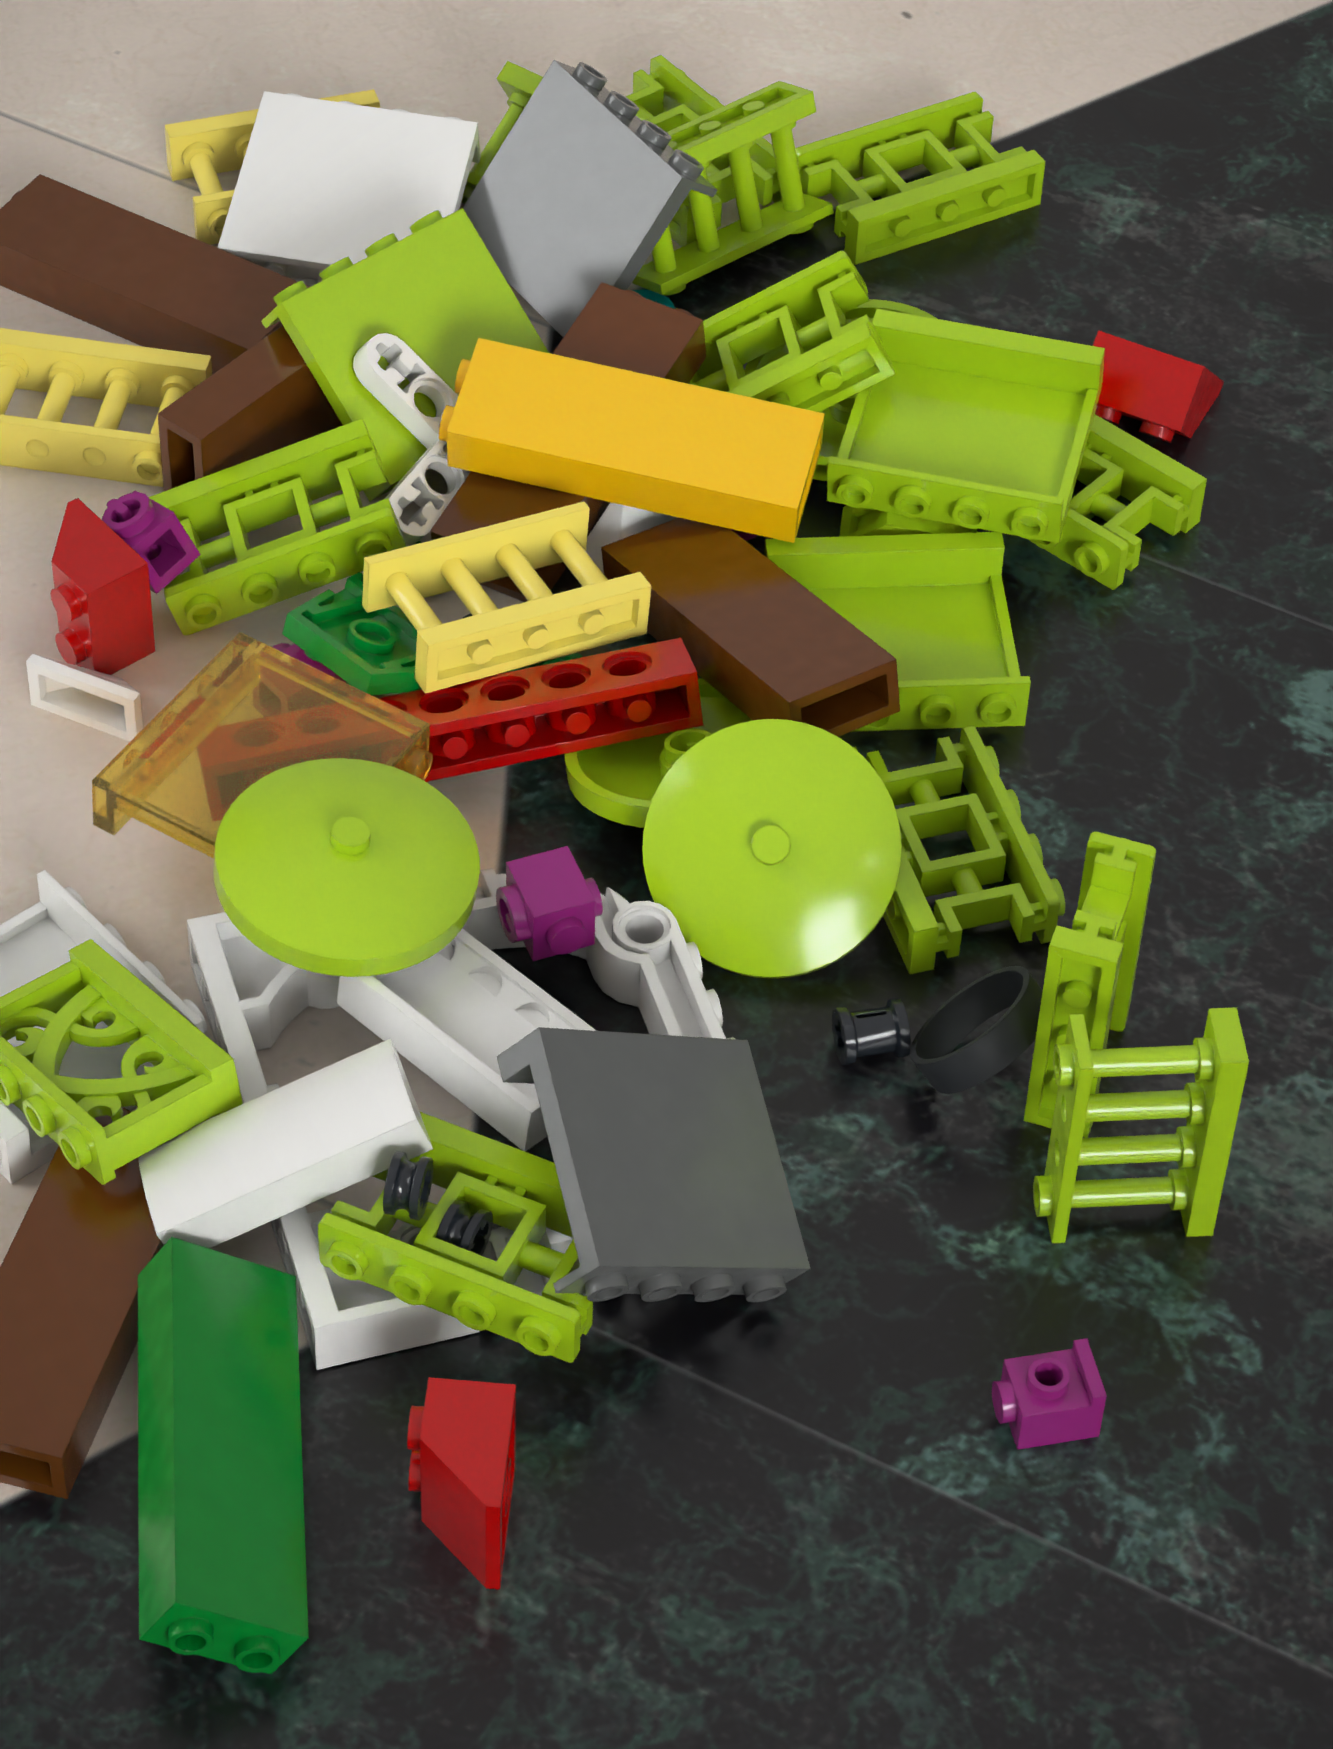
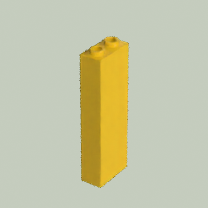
[439,338,825,543]

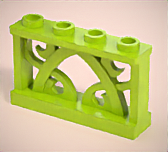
[0,939,243,1185]

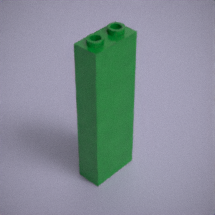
[138,1237,309,1674]

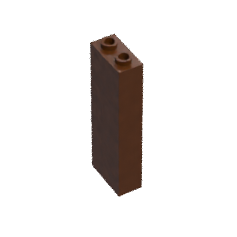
[0,174,310,375]
[430,282,706,602]
[158,325,343,491]
[601,517,900,737]
[0,1107,164,1499]

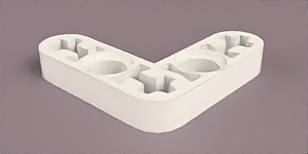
[353,333,471,546]

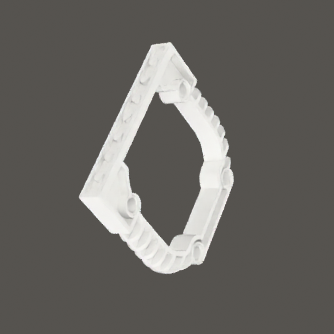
[187,868,735,1370]

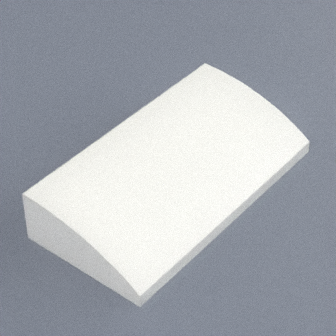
[337,928,596,1151]
[138,1038,433,1248]

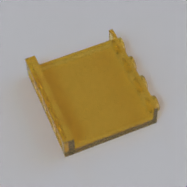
[92,632,433,859]

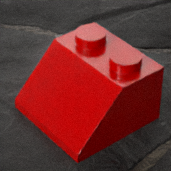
[1093,330,1224,443]
[50,498,155,675]
[407,1377,516,1590]

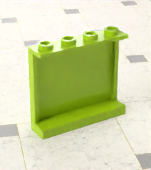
[261,208,549,502]
[827,309,1105,543]
[764,532,1031,732]

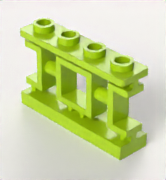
[626,55,782,247]
[795,92,1046,265]
[689,251,895,412]
[1028,414,1207,590]
[149,418,407,635]
[853,726,1065,974]
[1023,832,1156,1138]
[318,1111,593,1363]

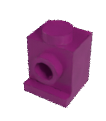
[992,1338,1107,1450]

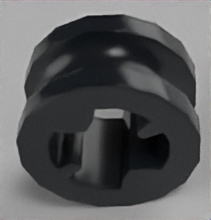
[383,1151,433,1220]
[436,1200,493,1256]

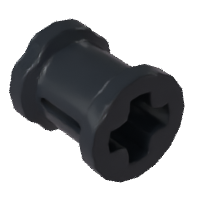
[832,998,911,1065]

